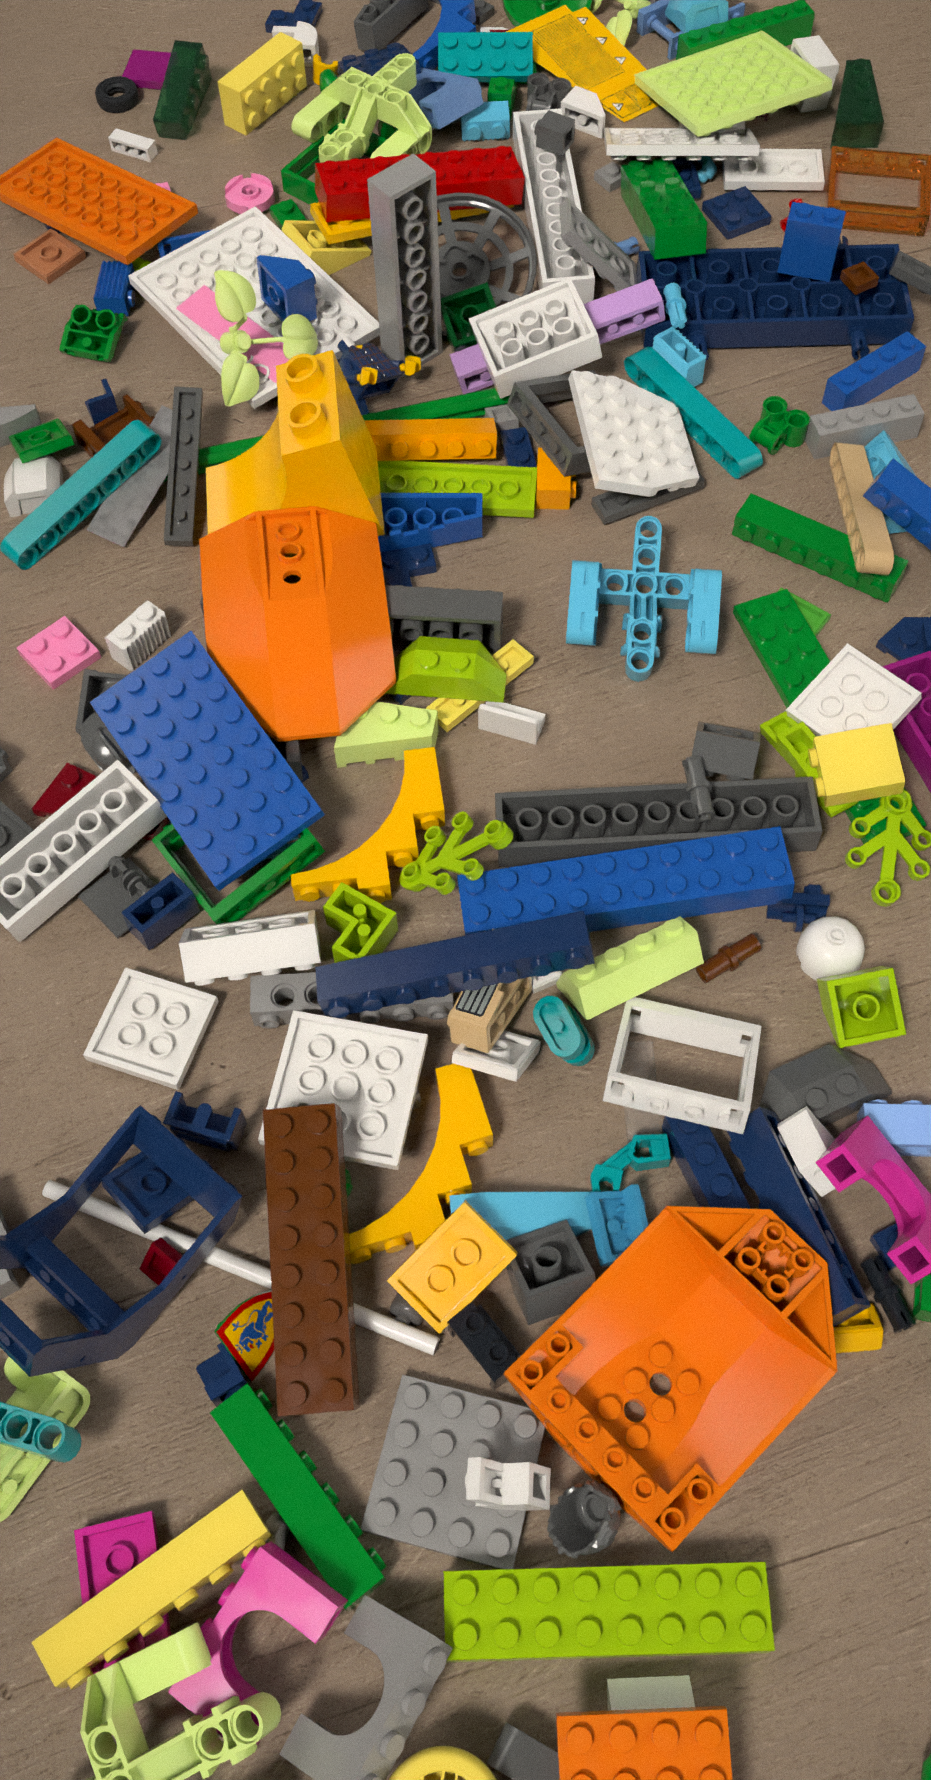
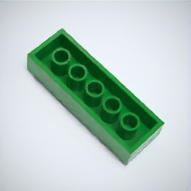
[621,157,707,260]

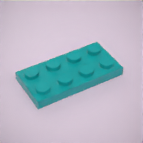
[438,32,533,82]

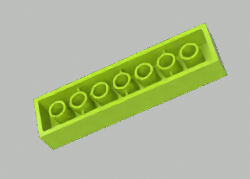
[443,1562,775,1663]

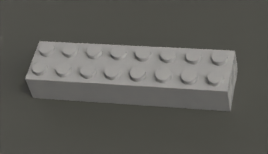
[367,153,442,378]

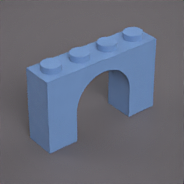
[408,68,484,129]

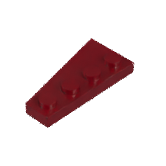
[32,762,170,841]

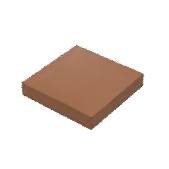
[13,228,86,285]

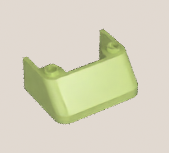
[0,1357,90,1522]

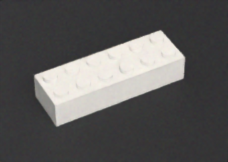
[0,760,167,943]

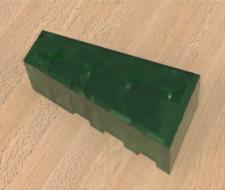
[153,40,213,140]
[830,58,884,149]

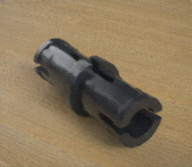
[860,1255,917,1334]

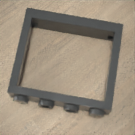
[507,370,598,477]

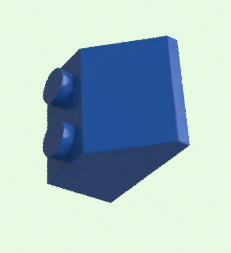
[256,255,318,323]

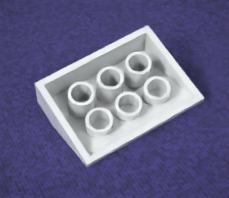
[469,277,602,399]

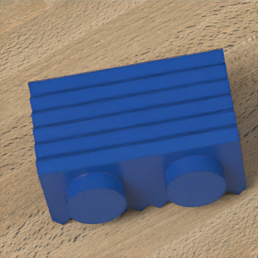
[93,261,135,316]

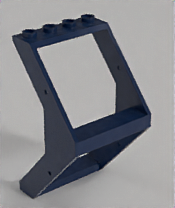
[0,1105,242,1377]

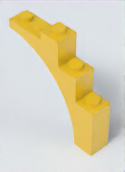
[291,747,445,904]
[349,1063,493,1264]

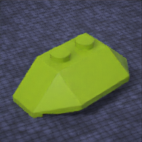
[386,636,507,703]

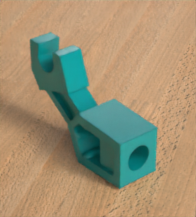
[590,1134,671,1192]

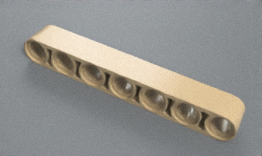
[830,442,894,575]

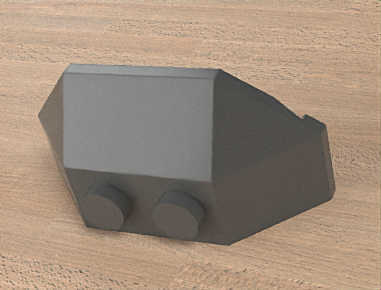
[759,1044,892,1127]

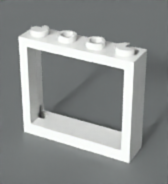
[603,997,762,1134]

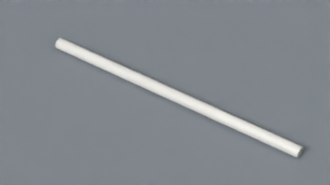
[42,1180,440,1356]

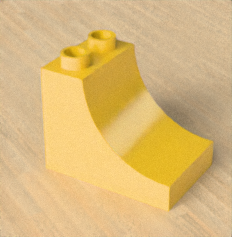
[206,350,385,557]

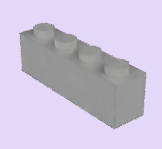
[805,394,925,459]

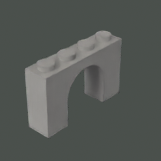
[279,1595,452,1780]

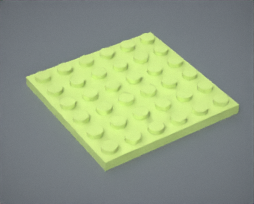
[634,31,832,137]

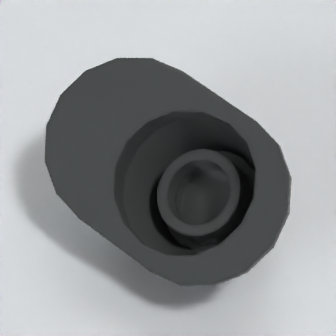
[81,712,136,774]

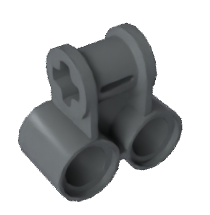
[526,73,571,111]

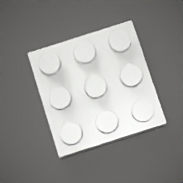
[786,643,922,736]
[83,967,219,1090]

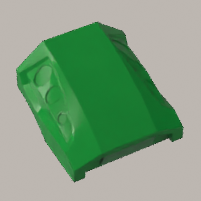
[59,305,128,362]

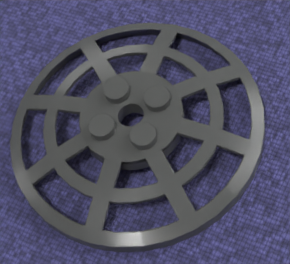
[437,193,537,339]

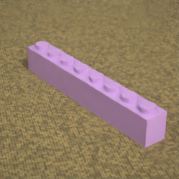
[449,278,665,394]

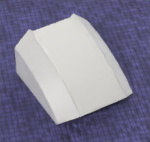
[4,454,64,517]

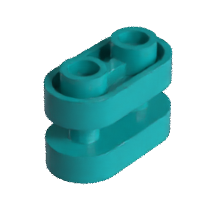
[533,996,595,1066]

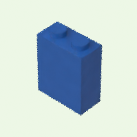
[777,202,846,282]

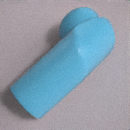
[697,156,717,183]

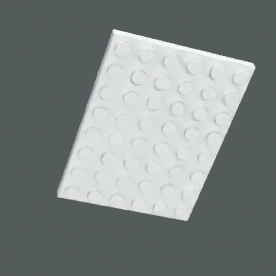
[128,206,380,409]

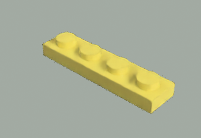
[426,639,534,732]

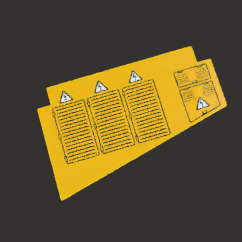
[506,5,660,122]

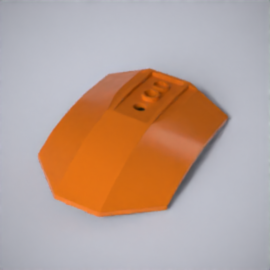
[199,506,396,742]
[504,1206,838,1552]

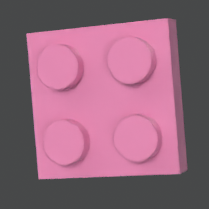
[17,616,101,690]

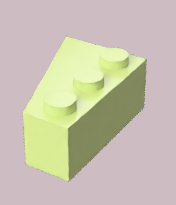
[334,702,439,768]

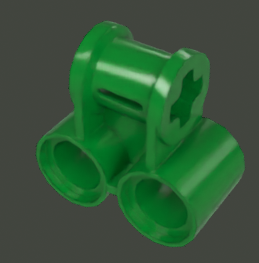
[749,396,810,455]

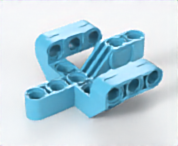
[566,516,722,682]

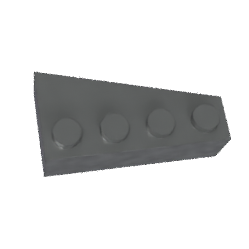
[353,0,429,51]

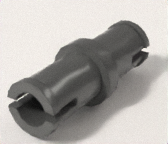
[682,756,715,822]

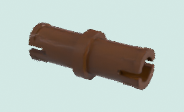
[696,933,761,983]

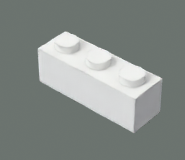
[108,128,158,162]

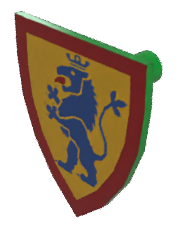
[214,1291,274,1382]

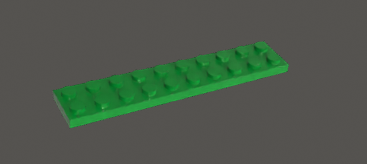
[733,589,927,844]

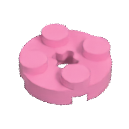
[225,173,275,214]

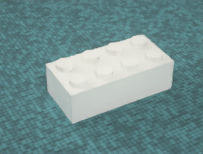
[179,910,321,985]

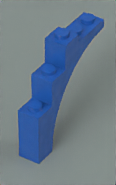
[412,0,476,70]

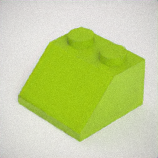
[817,966,906,1048]

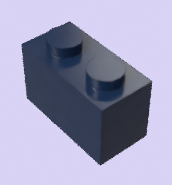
[121,872,200,951]

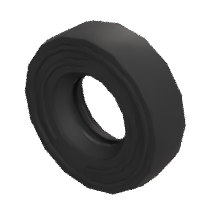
[95,76,138,113]

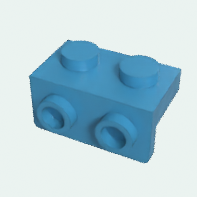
[585,1184,648,1267]

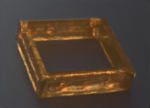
[824,146,931,236]

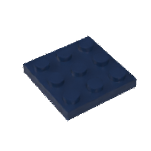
[338,43,421,76]

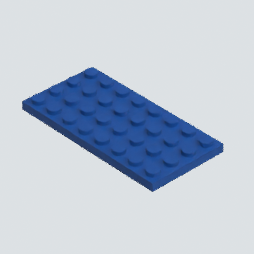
[90,631,325,891]

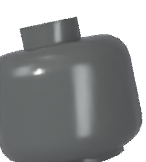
[390,1293,424,1326]

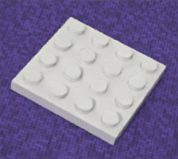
[258,1010,428,1170]

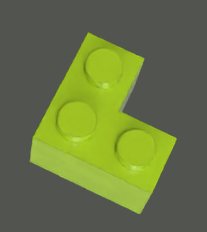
[323,882,398,963]

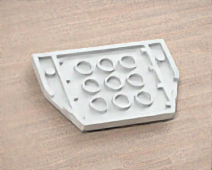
[568,370,699,497]

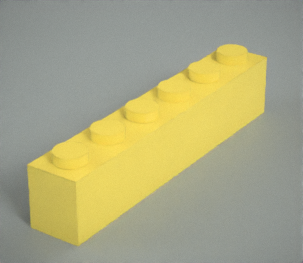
[31,1490,272,1690]

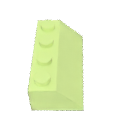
[556,916,704,1020]

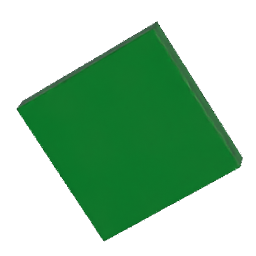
[8,418,75,464]

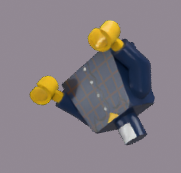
[337,337,421,401]

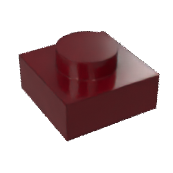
[139,1237,182,1285]

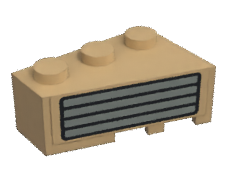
[447,929,532,1053]

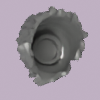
[547,1480,621,1559]

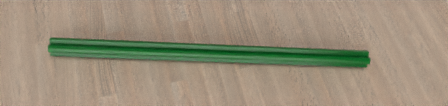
[163,388,547,482]

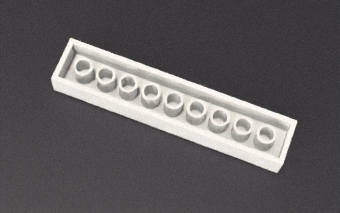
[513,108,595,304]

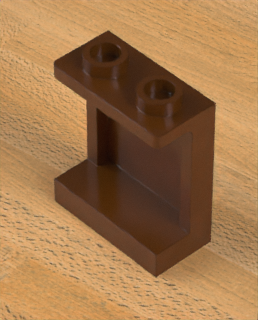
[72,394,155,458]

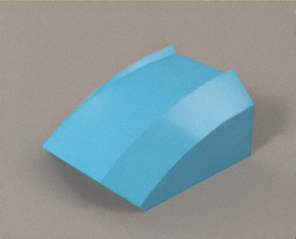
[665,0,728,33]

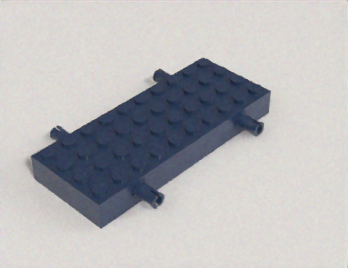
[636,236,914,361]

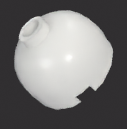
[796,917,865,981]

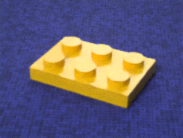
[387,1200,518,1334]

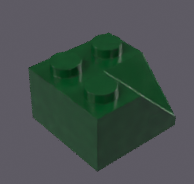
[440,282,496,353]

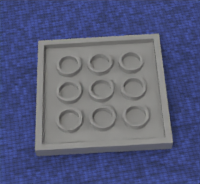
[361,1374,545,1569]

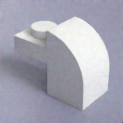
[272,21,320,67]
[465,1457,551,1511]

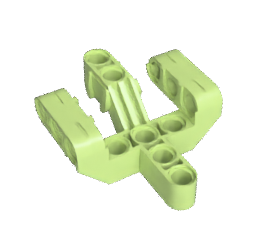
[291,53,432,163]
[80,1622,281,1780]

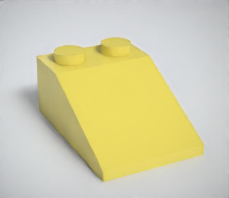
[281,220,372,275]

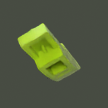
[760,711,858,818]

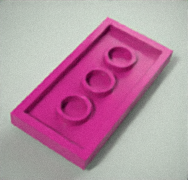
[74,1511,171,1674]

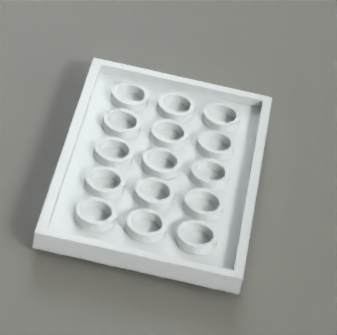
[604,128,760,161]

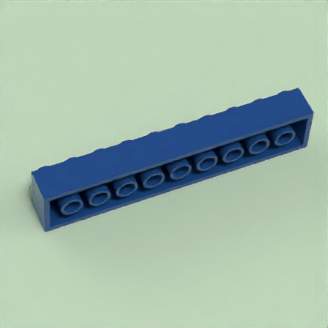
[457,826,795,935]

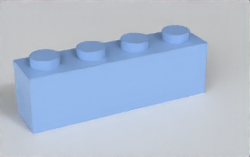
[857,1099,931,1157]

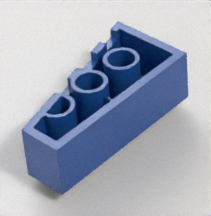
[378,493,483,553]

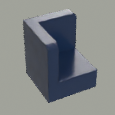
[85,378,118,425]
[196,1342,247,1407]

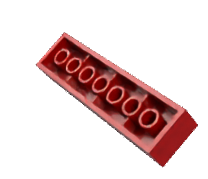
[315,146,525,223]

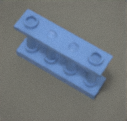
[636,0,745,60]

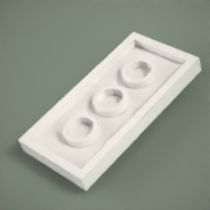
[722,149,825,191]

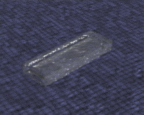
[620,1041,662,1143]

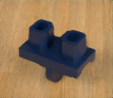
[766,884,830,933]

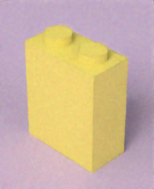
[808,723,905,807]

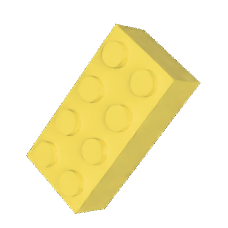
[218,32,307,136]

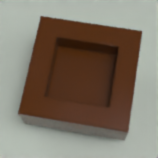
[840,261,879,295]

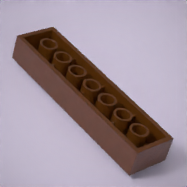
[263,1103,360,1416]

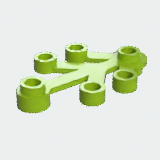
[845,789,931,907]
[399,811,513,895]

